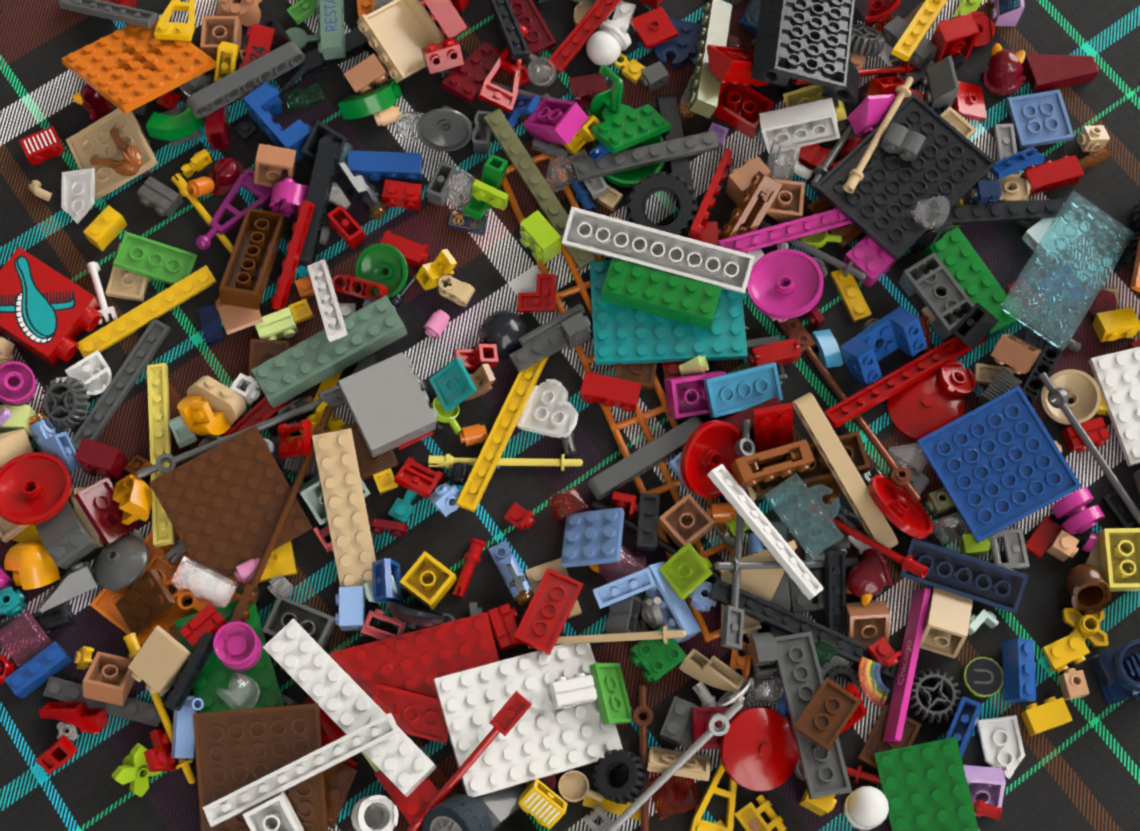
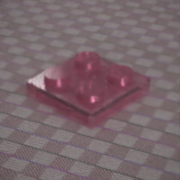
[0,610,52,667]

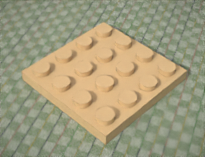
[66,108,158,201]

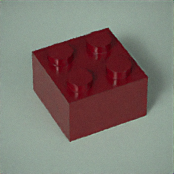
[74,437,129,482]

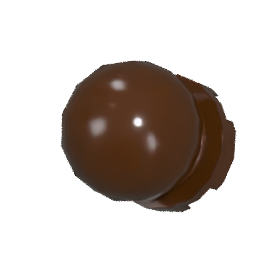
[1065,564,1112,614]

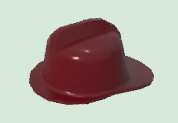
[207,157,244,196]

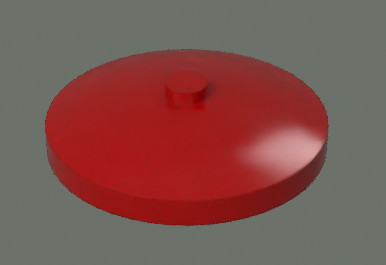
[886,371,964,442]
[680,420,742,498]
[0,452,72,525]
[867,475,933,539]
[720,707,799,791]

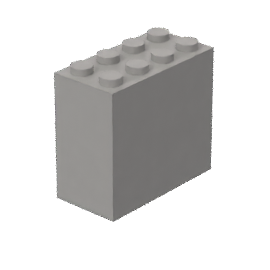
[338,352,438,458]

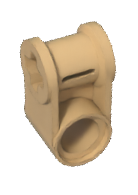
[438,275,475,307]

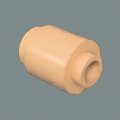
[373,105,401,126]

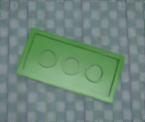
[113,231,198,285]

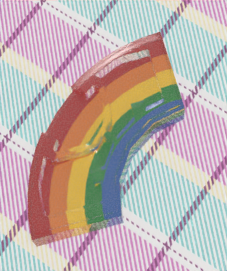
[858,656,890,708]

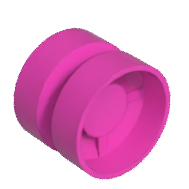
[0,362,36,406]
[1050,487,1105,536]
[213,622,263,672]

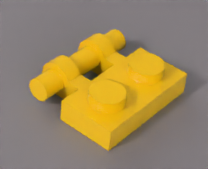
[734,794,787,831]

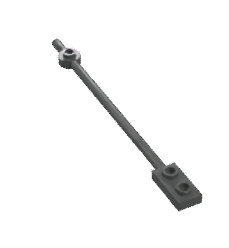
[1039,372,1140,525]
[136,385,346,479]
[721,419,755,650]

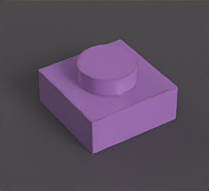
[708,122,729,147]

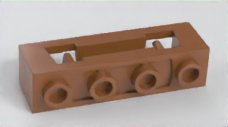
[721,171,782,239]
[730,439,815,488]

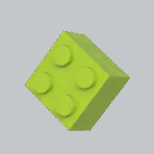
[520,210,561,265]

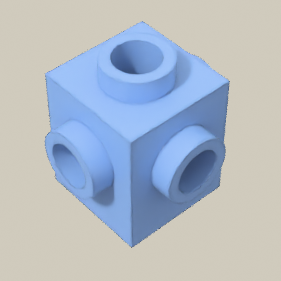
[429,483,461,517]
[689,581,717,612]

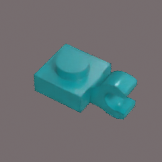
[388,489,417,524]

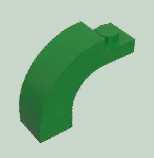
[338,79,403,120]
[146,106,205,141]
[463,154,508,221]

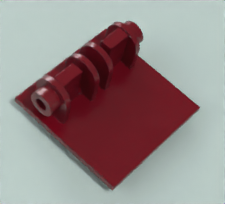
[569,73,610,109]

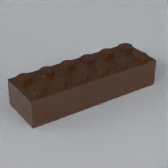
[219,208,285,310]
[749,431,870,501]

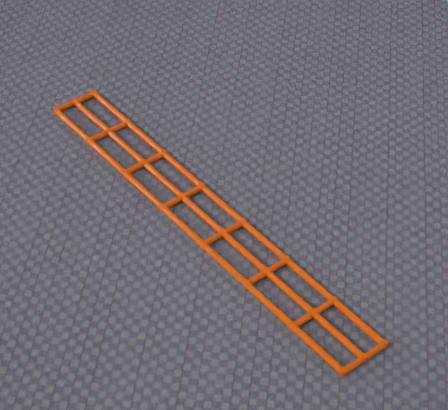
[502,153,734,643]

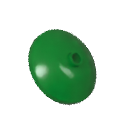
[355,243,408,299]

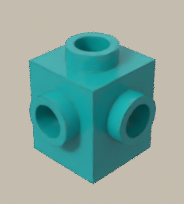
[0,586,28,619]

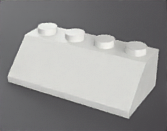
[759,98,840,154]

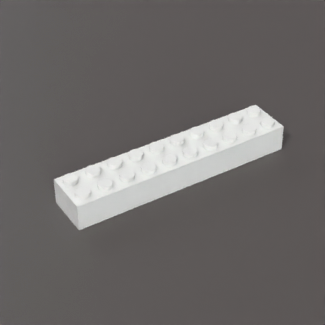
[562,207,755,295]
[263,619,437,797]

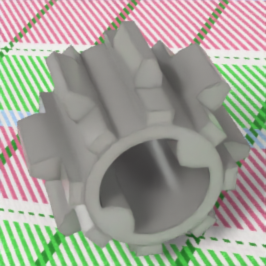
[267,574,294,598]

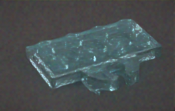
[764,473,844,560]

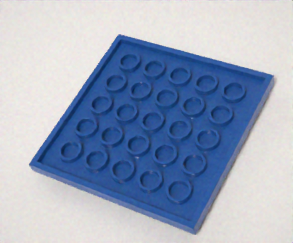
[916,386,1082,544]

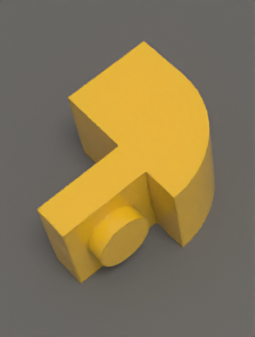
[563,115,600,155]
[415,249,457,291]

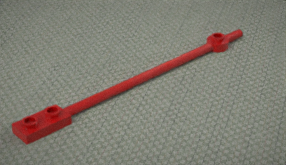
[406,690,533,831]

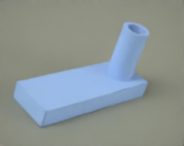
[593,567,656,609]
[171,696,204,759]

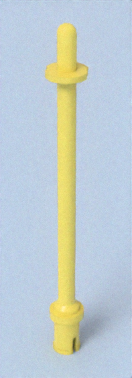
[428,454,583,471]

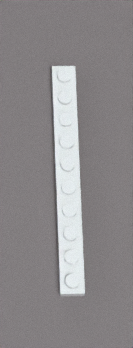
[203,713,400,827]

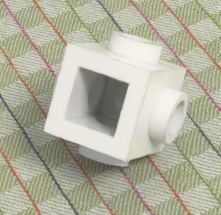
[230,373,261,405]

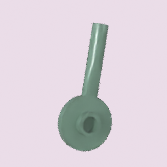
[286,27,321,50]

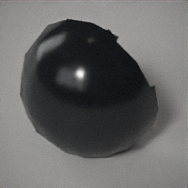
[479,310,527,358]

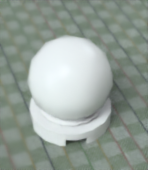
[586,19,631,66]
[843,786,889,830]
[351,795,399,831]

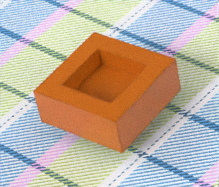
[294,275,315,300]

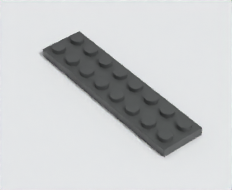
[773,632,852,800]

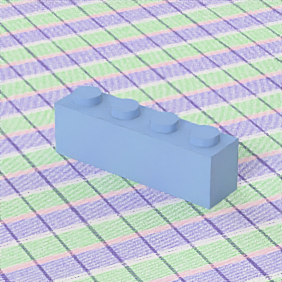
[645,561,702,644]

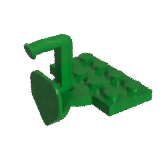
[589,64,671,154]

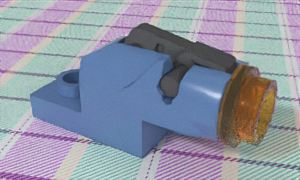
[28,412,80,472]
[488,541,533,605]

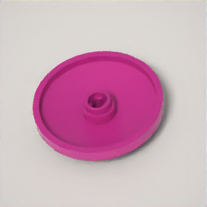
[747,249,824,319]

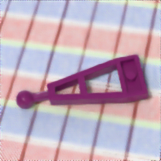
[196,168,273,250]

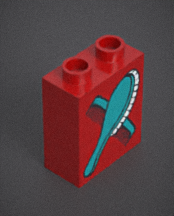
[0,247,102,367]

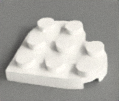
[517,379,578,438]

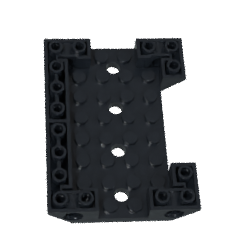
[750,0,868,105]

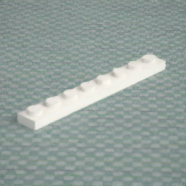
[707,464,824,600]

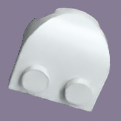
[65,350,112,395]

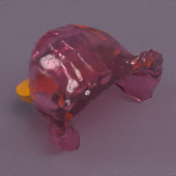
[589,546,646,582]

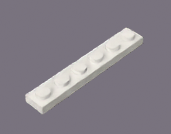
[307,259,348,342]

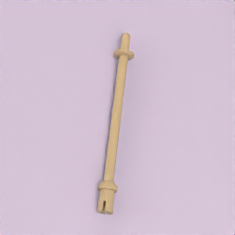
[843,76,913,193]
[528,625,687,649]

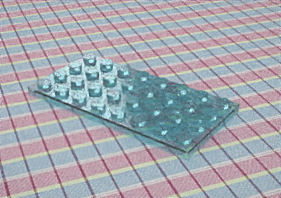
[1000,191,1134,351]

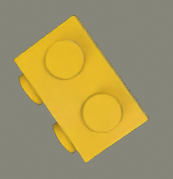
[1041,631,1090,673]

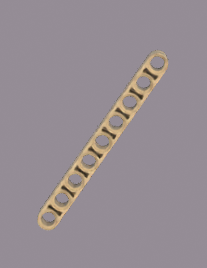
[792,392,898,554]

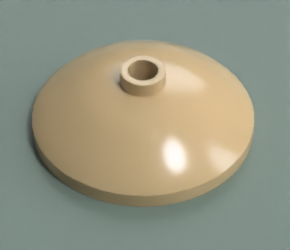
[1041,369,1101,426]

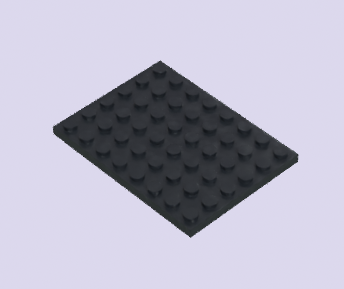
[814,93,996,261]

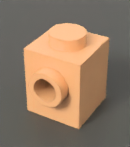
[1046,530,1079,562]
[1058,668,1090,701]

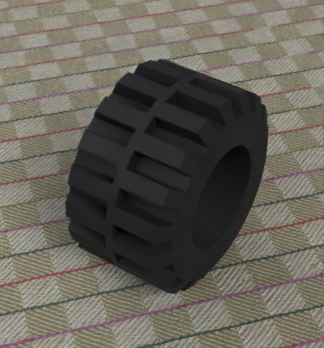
[593,749,650,805]

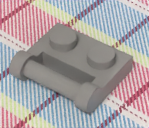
[989,528,1030,569]

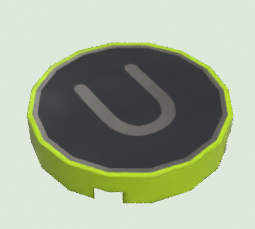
[963,657,1003,698]

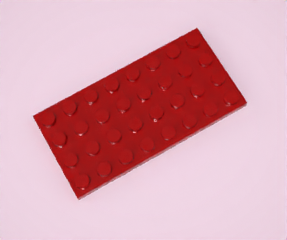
[330,612,499,700]

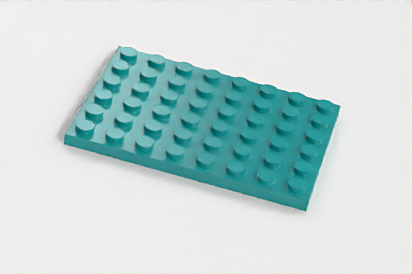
[589,260,748,365]

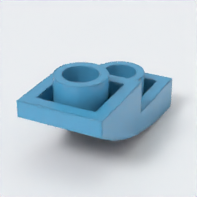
[811,329,844,368]

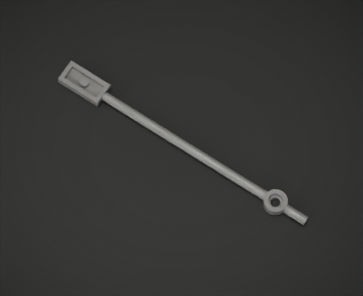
[604,700,744,831]

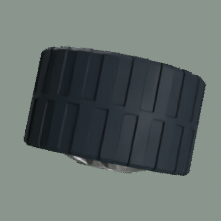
[423,794,493,831]

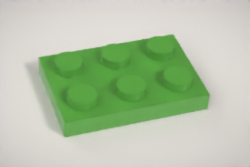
[589,663,634,725]

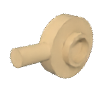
[558,770,603,803]

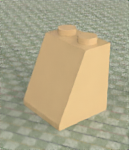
[920,587,973,659]
[128,625,191,696]

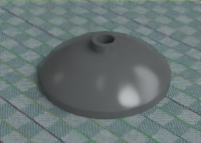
[417,108,472,152]
[93,535,149,591]

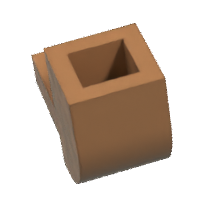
[464,364,496,401]

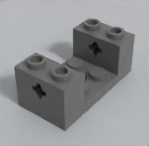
[898,253,974,341]

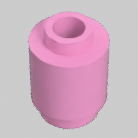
[424,310,450,338]
[234,558,265,585]

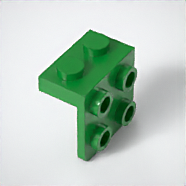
[629,627,686,685]

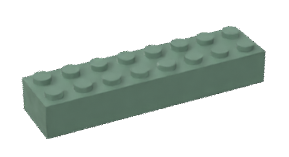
[251,295,408,409]

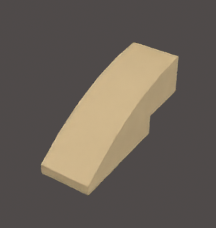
[679,648,746,692]

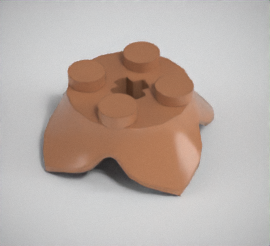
[216,0,262,27]

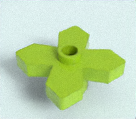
[111,743,162,797]

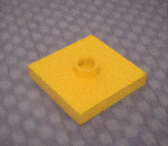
[259,541,297,582]

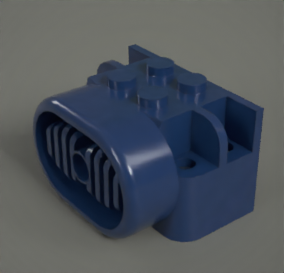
[1088,638,1140,706]

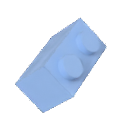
[335,586,365,631]

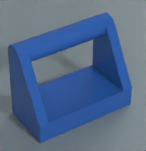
[372,558,403,603]

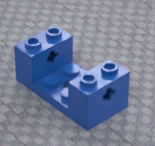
[243,81,311,163]
[840,306,927,387]

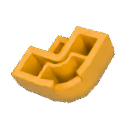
[177,394,231,436]
[112,474,152,525]
[4,540,60,590]

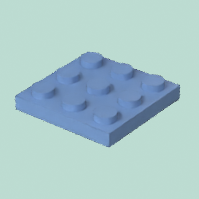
[1006,89,1074,149]
[561,507,624,568]

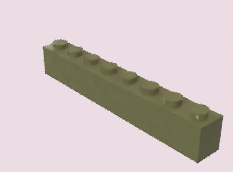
[689,0,732,118]

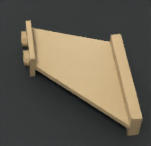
[718,540,797,637]

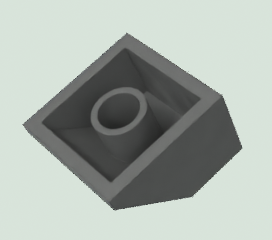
[921,56,959,109]
[659,696,698,753]

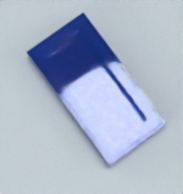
[198,304,225,345]

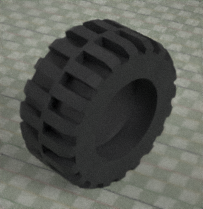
[626,171,698,237]

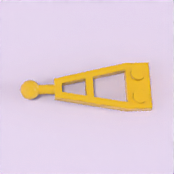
[154,0,195,41]
[689,762,737,831]

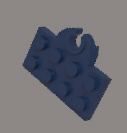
[637,13,703,68]

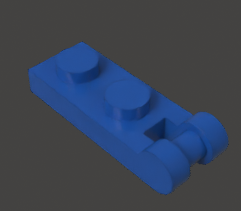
[990,147,1045,179]

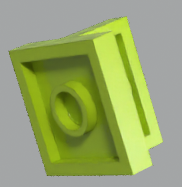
[659,543,713,600]

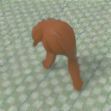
[90,128,143,177]

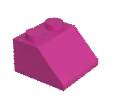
[847,94,896,136]

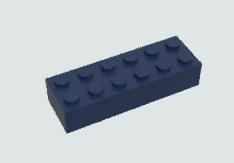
[898,536,1029,614]

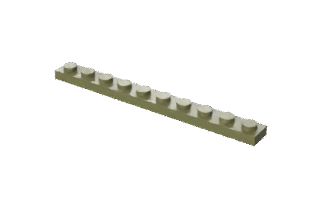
[484,108,596,270]

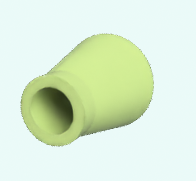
[679,355,709,376]

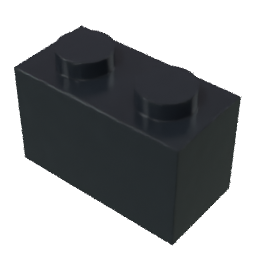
[952,302,999,349]

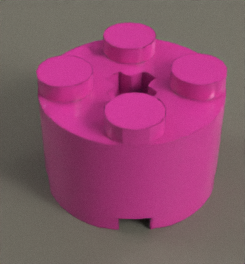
[269,178,309,218]

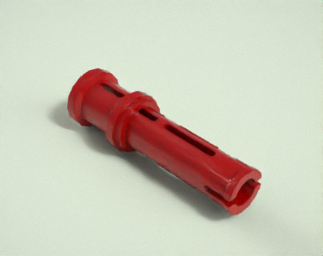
[452,538,487,598]

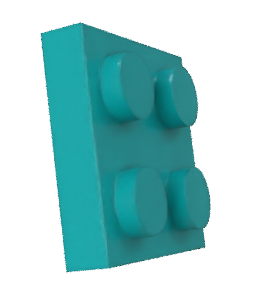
[429,358,477,412]

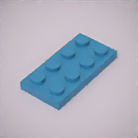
[704,362,783,418]

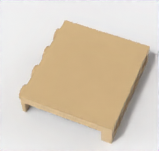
[356,0,445,83]

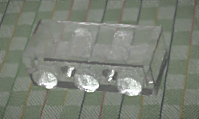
[171,556,238,608]

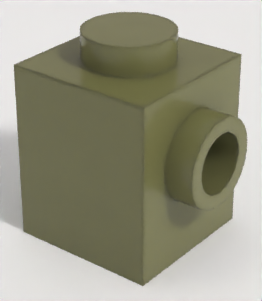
[925,487,955,516]

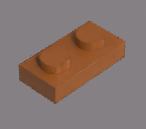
[124,455,152,479]

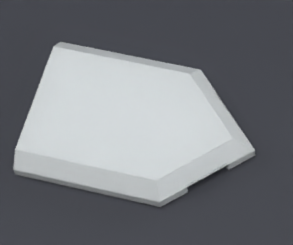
[61,168,95,224]
[977,715,1025,779]

